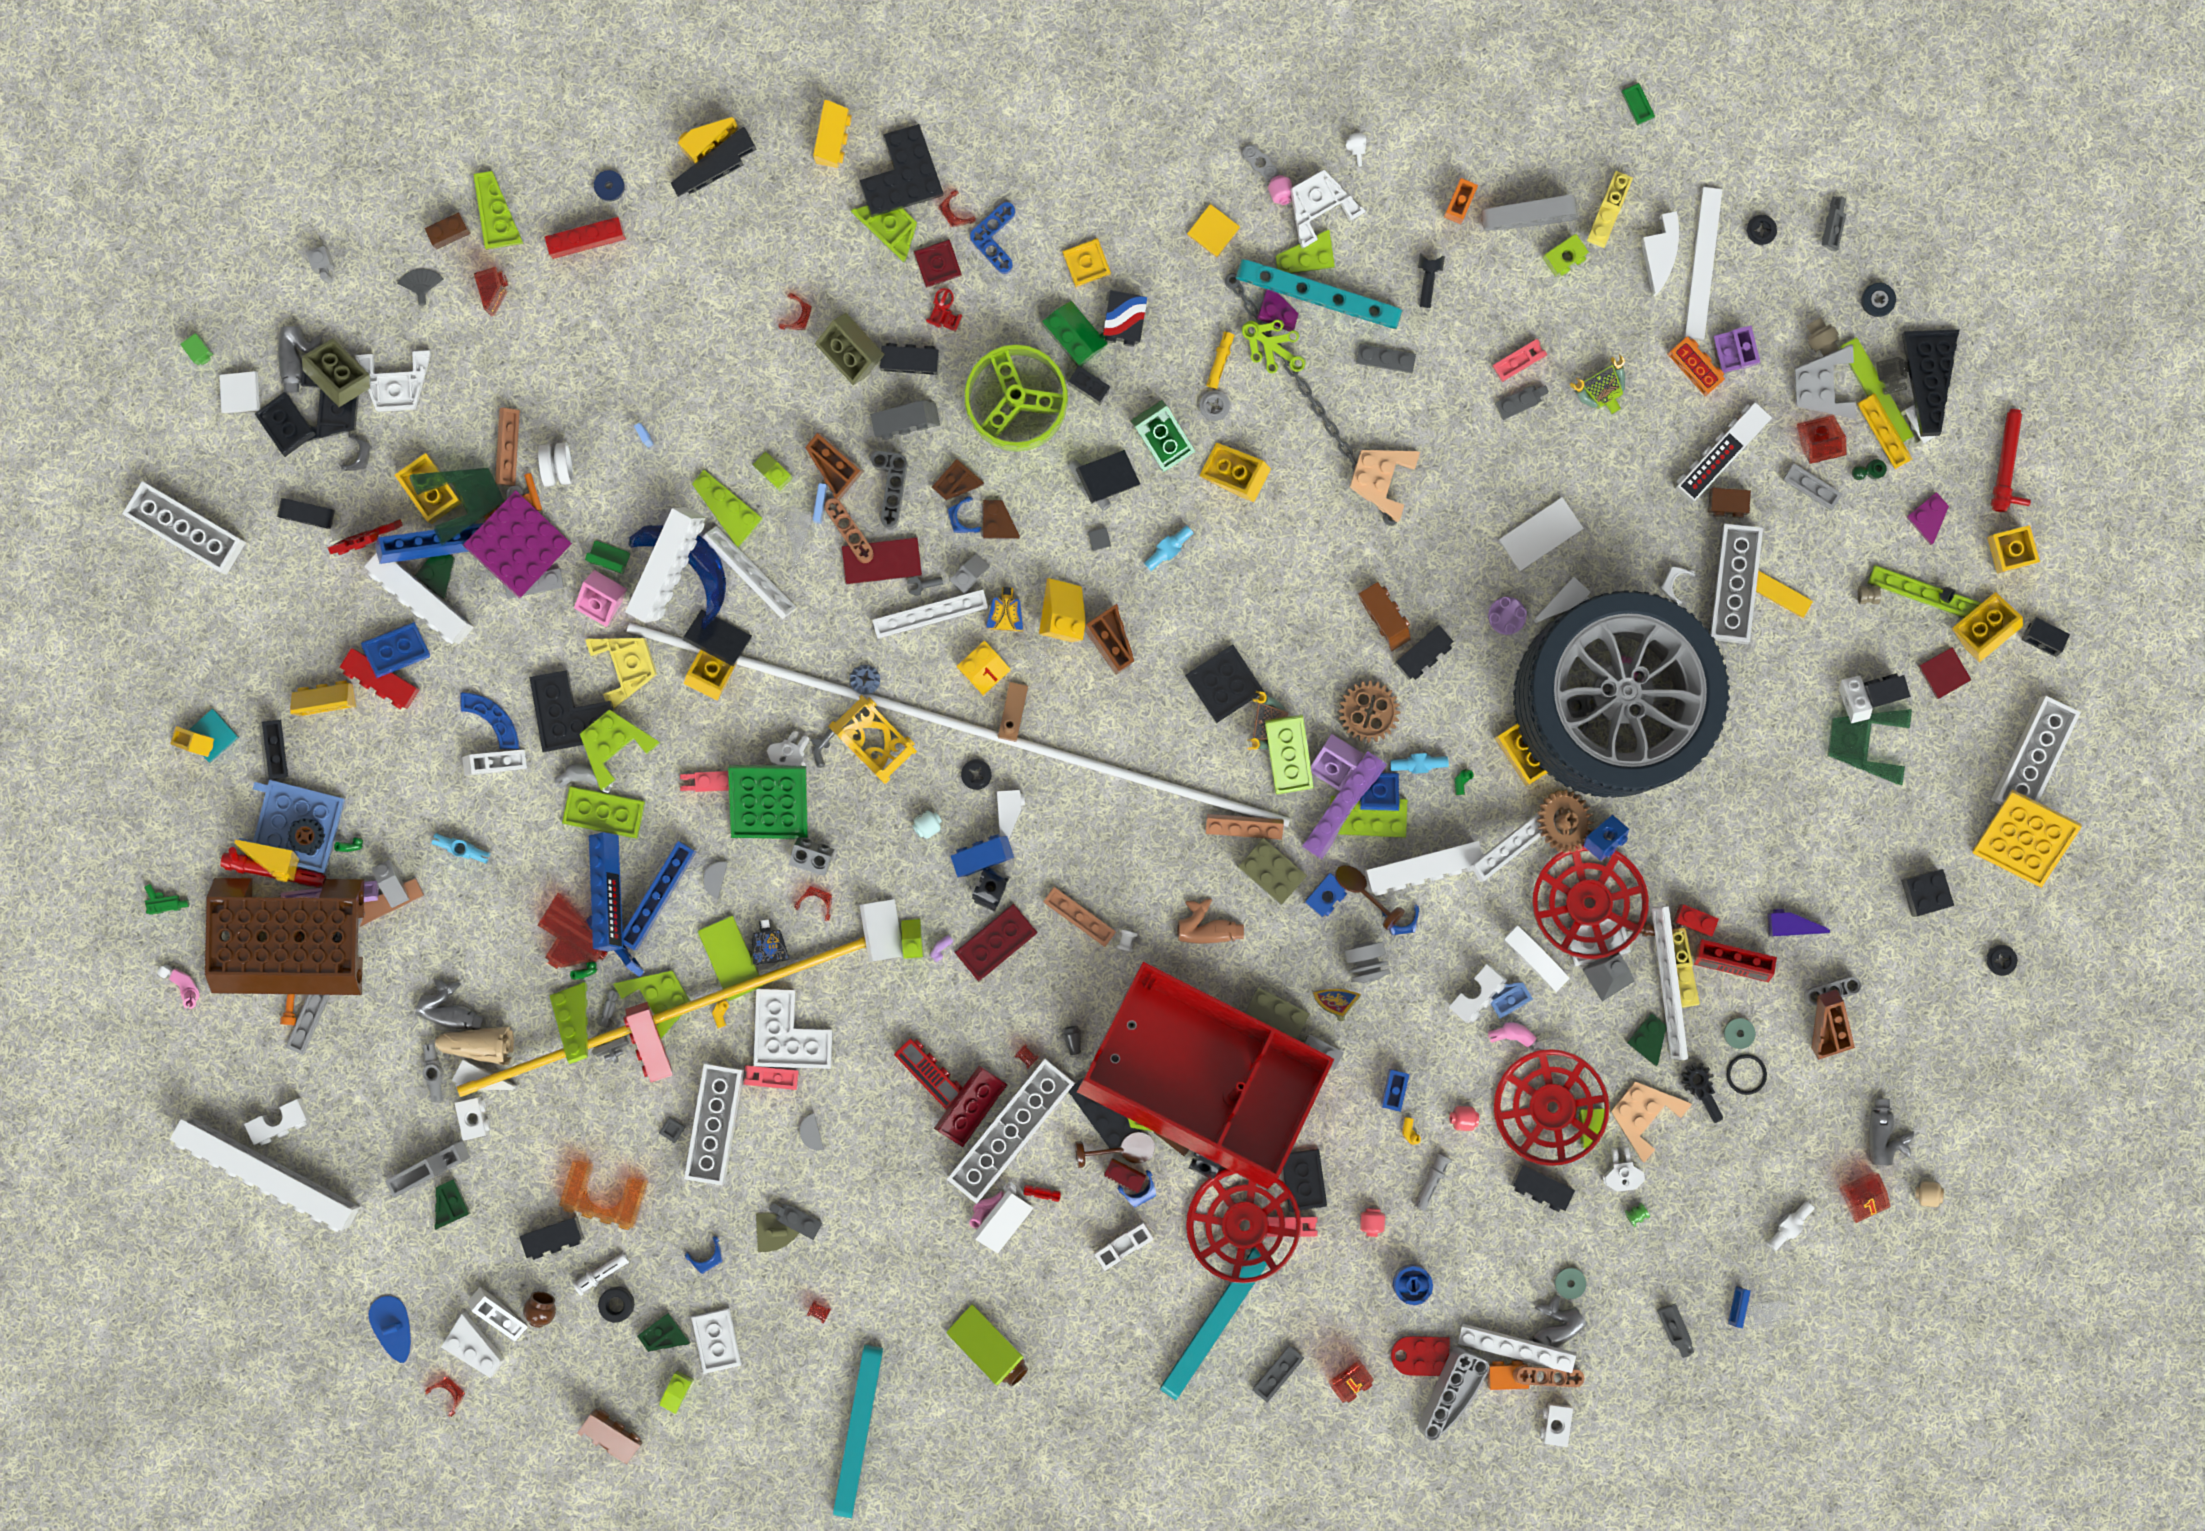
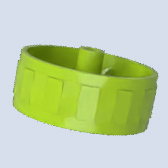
[965,345,1068,452]

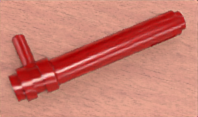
[1991,409,2031,512]
[220,847,326,888]

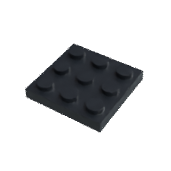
[1185,644,1264,724]

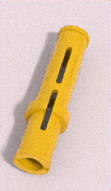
[1206,331,1235,390]

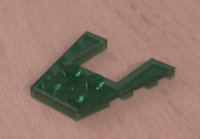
[409,468,504,545]
[1827,709,1912,786]

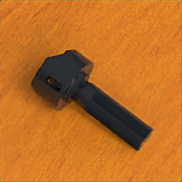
[1418,253,1445,308]

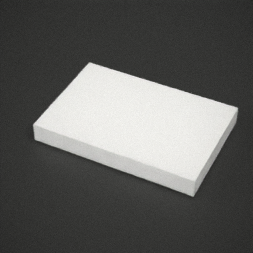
[860,899,903,962]
[1567,915,1631,966]
[972,1190,1033,1254]
[691,1308,742,1374]

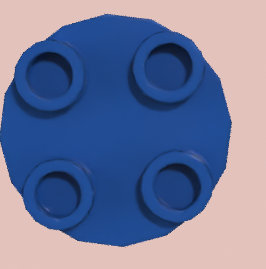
[1393,1264,1433,1305]

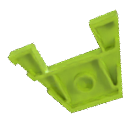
[580,710,660,790]
[613,971,691,1039]

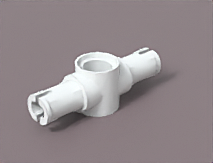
[1767,1201,1814,1251]

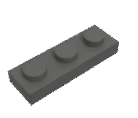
[1356,344,1416,374]
[1252,1345,1304,1403]

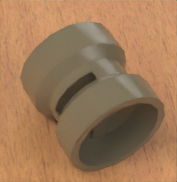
[1858,586,1881,604]

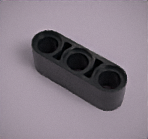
[277,498,335,529]

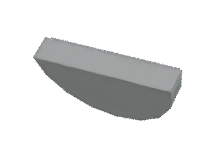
[704,862,728,899]
[800,1112,824,1151]

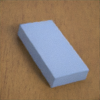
[634,423,654,448]
[813,483,828,524]

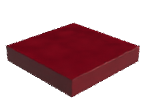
[914,239,962,288]
[1918,647,1971,699]

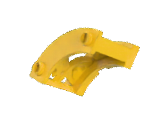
[828,694,917,784]

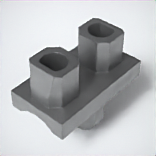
[592,1036,629,1063]

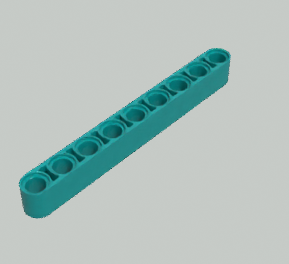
[1159,1247,1267,1401]
[833,1344,884,1519]

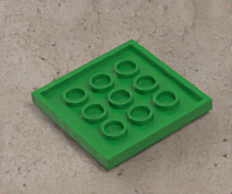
[728,765,808,839]

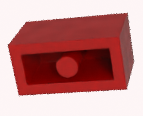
[1673,904,1719,937]

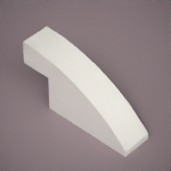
[1641,211,1679,296]
[1503,925,1569,992]

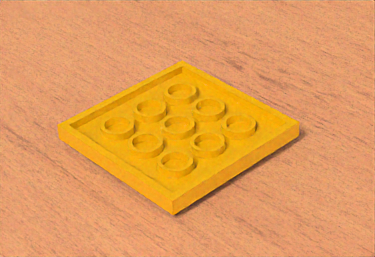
[1972,789,2082,888]

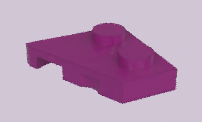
[1906,492,1949,545]

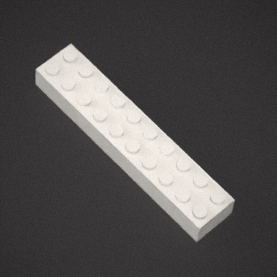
[170,1117,360,1232]

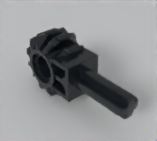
[1680,1063,1723,1123]

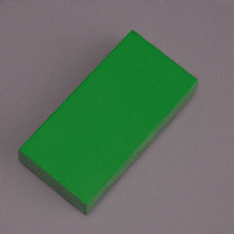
[1621,83,1655,126]

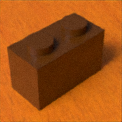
[424,212,471,250]
[1708,488,1751,518]

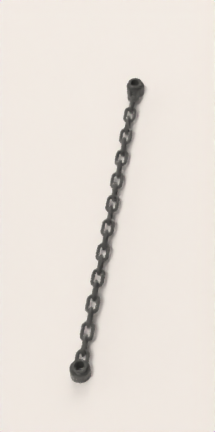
[1225,273,1397,526]

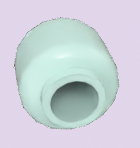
[912,810,942,839]

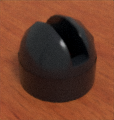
[1939,586,1955,603]

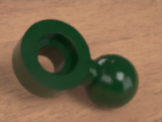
[1851,459,1887,480]

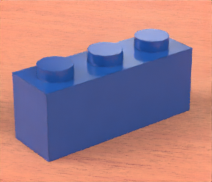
[950,834,1015,878]

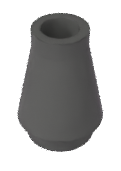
[1062,1025,1081,1055]

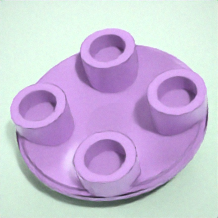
[1488,597,1527,635]

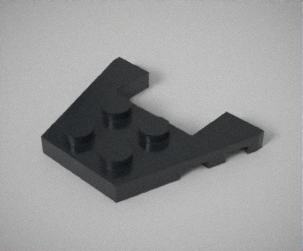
[301,368,359,442]

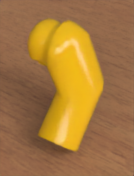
[712,1000,729,1029]

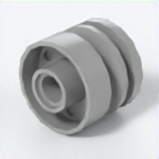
[1344,941,1391,983]

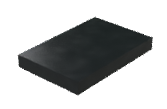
[255,392,316,457]
[1076,450,1140,504]
[683,609,752,667]
[1283,1149,1327,1212]

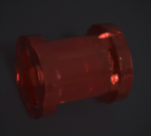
[1014,1044,1039,1069]
[807,1300,831,1324]

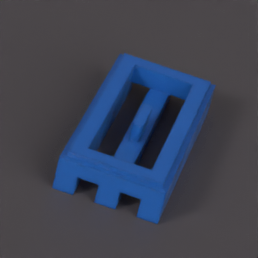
[1728,1286,1751,1329]

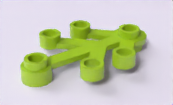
[1242,319,1306,374]

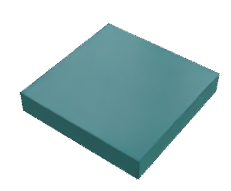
[189,709,239,763]

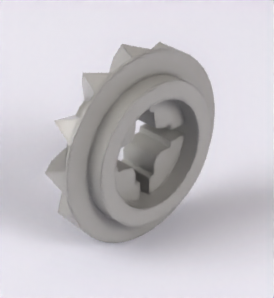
[1199,391,1230,421]

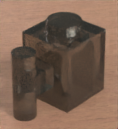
[1876,357,1909,395]

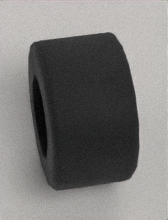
[598,1286,635,1323]

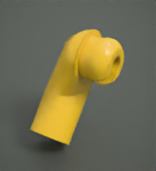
[1402,1117,1421,1145]

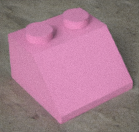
[574,570,627,627]

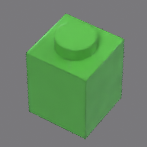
[180,333,214,366]

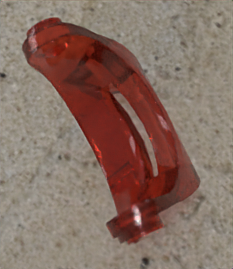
[938,190,976,227]
[778,293,812,330]
[794,886,832,922]
[425,1377,465,1417]

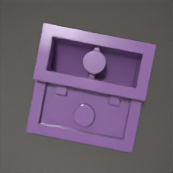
[1714,325,1761,373]

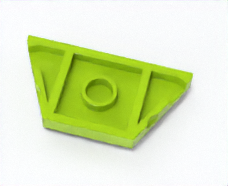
[851,205,917,263]

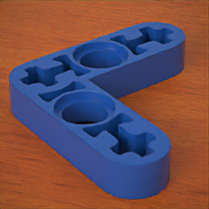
[970,202,1016,274]

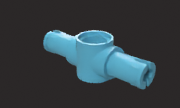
[1144,525,1194,571]
[1390,753,1449,774]
[432,833,490,864]

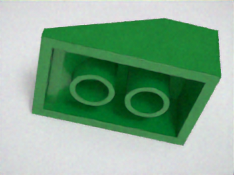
[1130,400,1196,472]

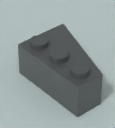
[870,400,941,440]

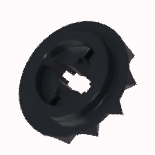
[1746,215,1777,246]
[961,759,992,790]
[1986,945,2018,976]

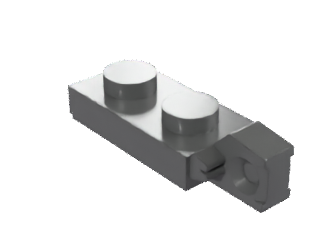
[1822,196,1846,251]
[1495,385,1549,420]
[769,1203,823,1240]
[1657,1303,1694,1358]

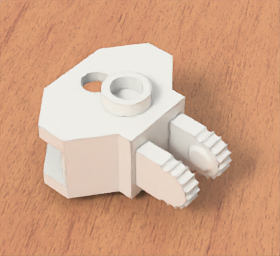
[767,731,809,766]
[1603,1146,1645,1191]

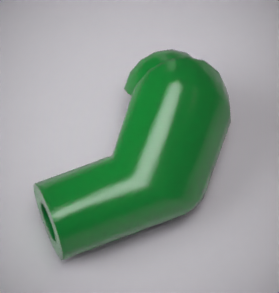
[1454,769,1474,795]
[334,837,363,852]
[570,962,598,980]

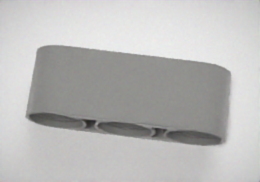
[1804,977,1862,1005]

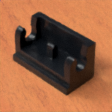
[1068,366,1110,406]
[2021,617,2070,657]

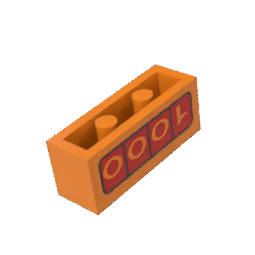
[1667,336,1725,397]

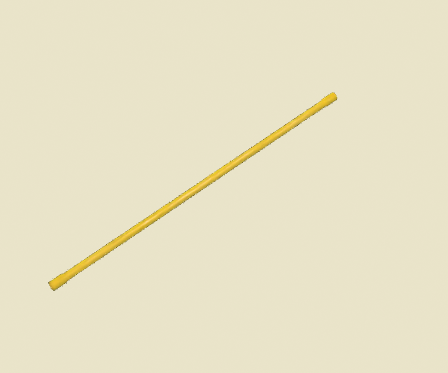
[457,936,867,1097]

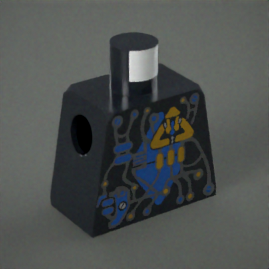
[751,920,789,966]

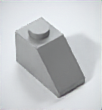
[950,554,990,595]
[372,860,410,908]

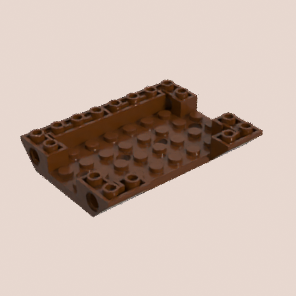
[205,878,364,995]

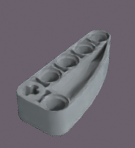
[1481,195,1579,231]
[1418,1347,1489,1441]

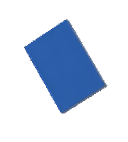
[361,622,430,678]

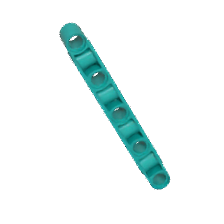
[1236,259,1403,329]

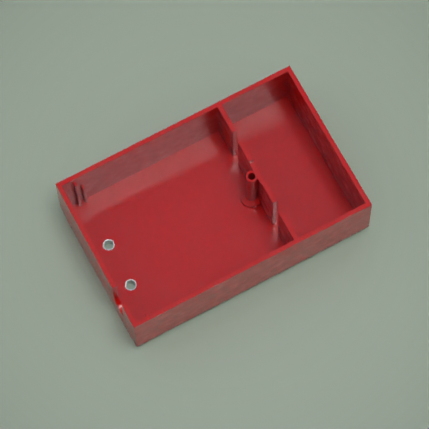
[1077,962,1334,1189]

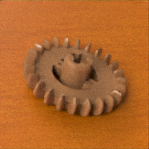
[1537,790,1594,853]

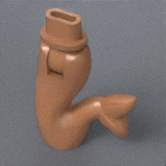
[1177,899,1244,944]

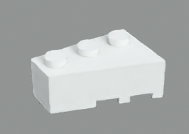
[441,1312,505,1378]

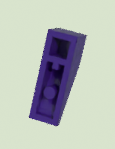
[1767,909,1830,937]

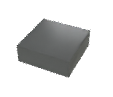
[1088,527,1111,551]
[659,1117,686,1143]

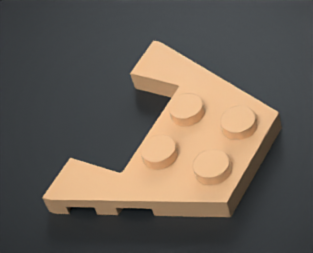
[1349,450,1420,522]
[1610,1082,1692,1163]

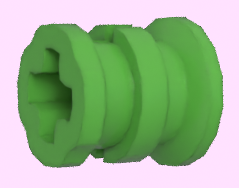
[1625,1202,1650,1228]

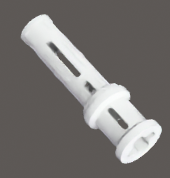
[572,1252,629,1296]

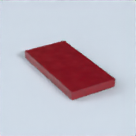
[842,537,922,585]
[954,903,1038,982]
[934,1065,1008,1147]

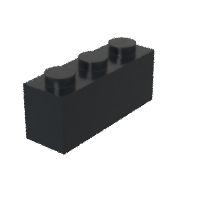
[880,343,940,375]
[1394,625,1454,680]
[259,720,288,780]
[1511,1164,1575,1212]
[519,1216,584,1260]

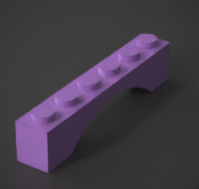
[1302,751,1387,859]

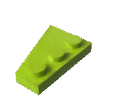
[1275,230,1335,274]

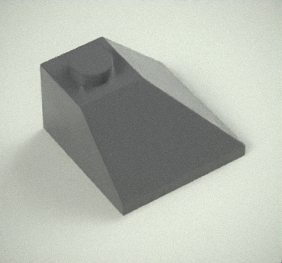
[1582,952,1634,1002]

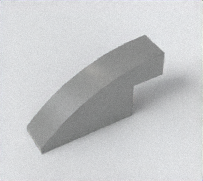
[385,1141,470,1198]

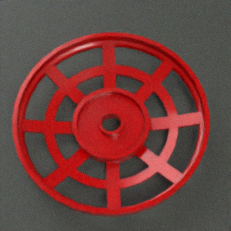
[1532,845,1649,959]
[1494,1049,1610,1166]
[1186,1169,1301,1283]

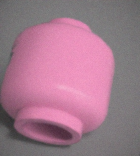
[1268,175,1293,205]

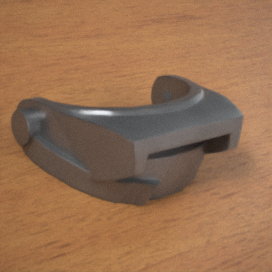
[340,434,372,471]

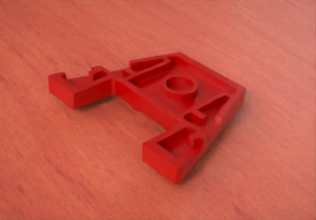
[327,519,403,555]

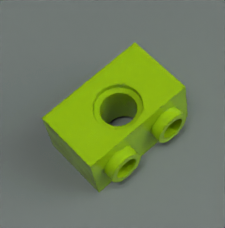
[1542,234,1589,277]

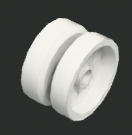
[538,442,573,487]

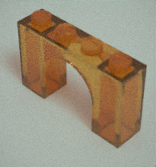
[559,1160,649,1230]

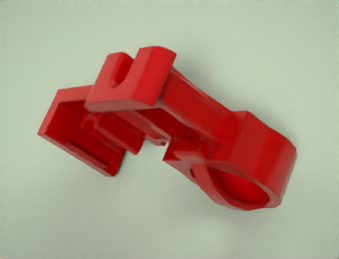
[926,288,963,332]

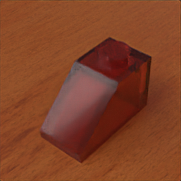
[545,938,592,969]

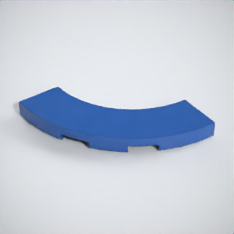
[461,692,520,749]
[586,915,644,977]

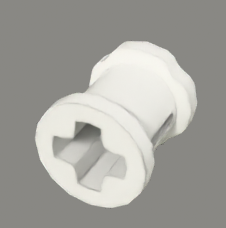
[1116,929,1138,952]

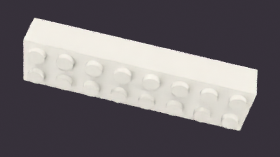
[947,1058,1075,1204]

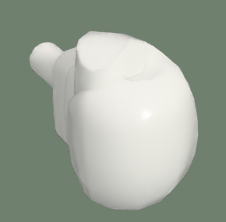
[1346,133,1366,167]

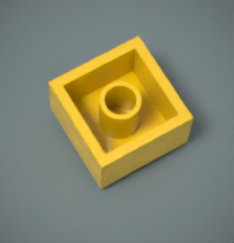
[1987,525,2040,574]

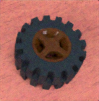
[288,819,325,853]

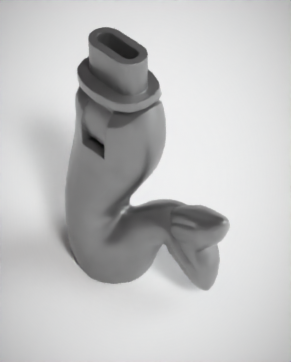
[278,326,322,393]
[415,979,484,1030]
[1869,1098,1914,1165]
[1529,1295,1588,1348]

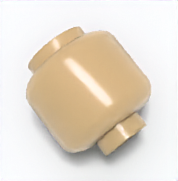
[1915,1181,1944,1208]

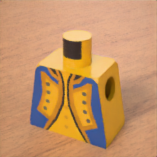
[986,587,1023,632]

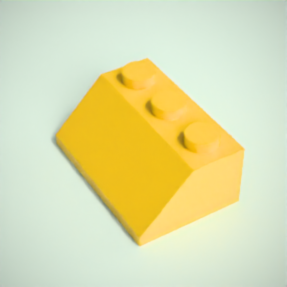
[813,100,852,168]
[1952,592,2023,663]
[290,680,356,716]

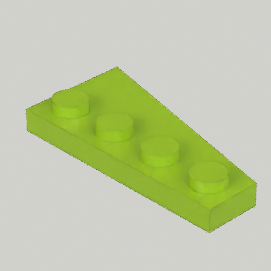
[473,171,524,250]
[692,470,763,548]
[549,982,588,1064]

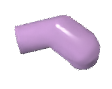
[930,935,953,962]

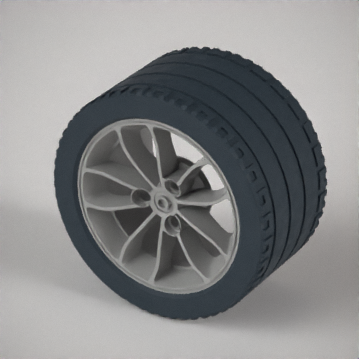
[1513,590,1730,798]

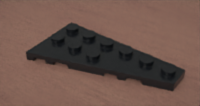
[1902,329,1960,437]

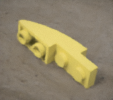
[1587,171,1633,248]
[1672,928,1700,1008]

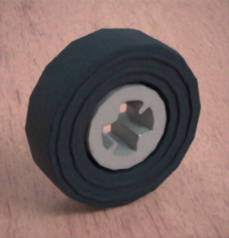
[1861,283,1896,317]

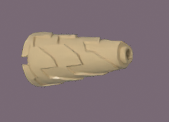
[435,1026,514,1065]

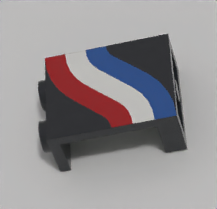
[1100,290,1147,347]

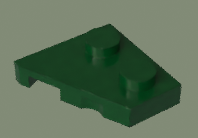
[415,554,455,599]
[1627,1013,1667,1067]
[434,1179,471,1230]
[637,1312,691,1352]

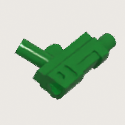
[144,884,190,915]

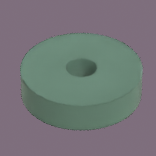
[1724,1018,1756,1049]
[1555,1267,1586,1299]

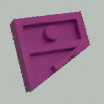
[1257,289,1299,332]

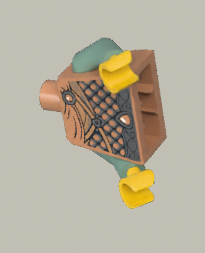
[1247,691,1288,750]

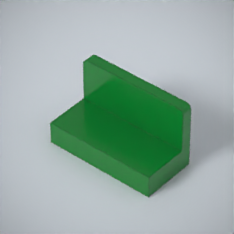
[585,541,631,574]

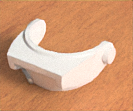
[1660,567,1695,605]

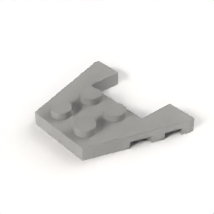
[1795,344,1856,419]

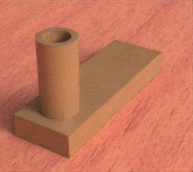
[998,682,1028,742]

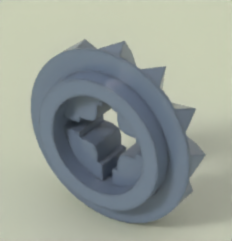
[850,665,880,695]

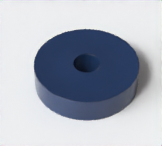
[594,170,625,202]

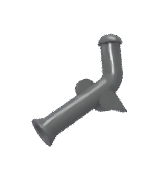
[810,721,835,768]

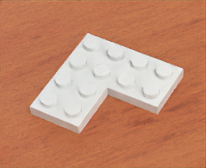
[754,989,833,1069]

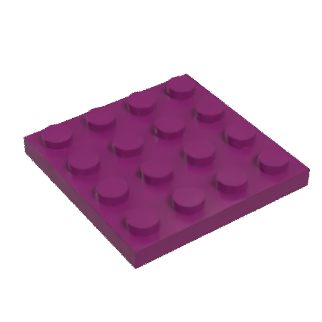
[462,490,572,599]

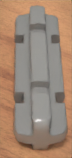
[599,990,619,1027]

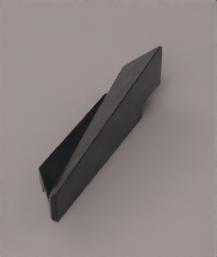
[671,127,757,197]

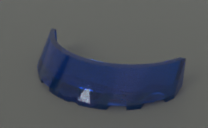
[628,525,726,629]

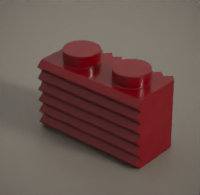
[1104,1158,1146,1193]

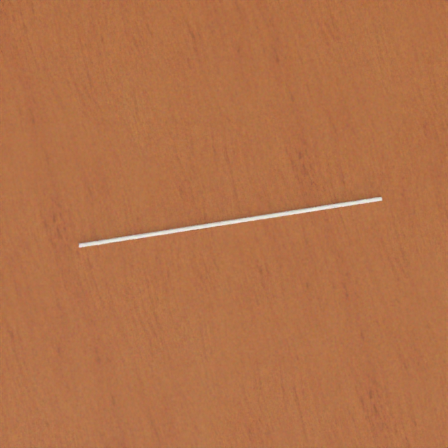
[627,623,1290,827]

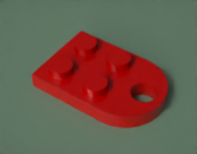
[1391,1336,1450,1376]

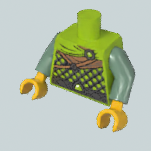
[1570,354,1625,414]

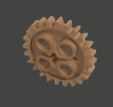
[1338,681,1401,743]

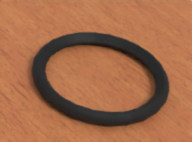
[1726,1054,1767,1095]

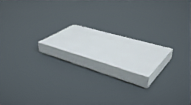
[1499,497,1584,571]

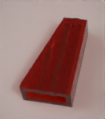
[537,893,608,962]

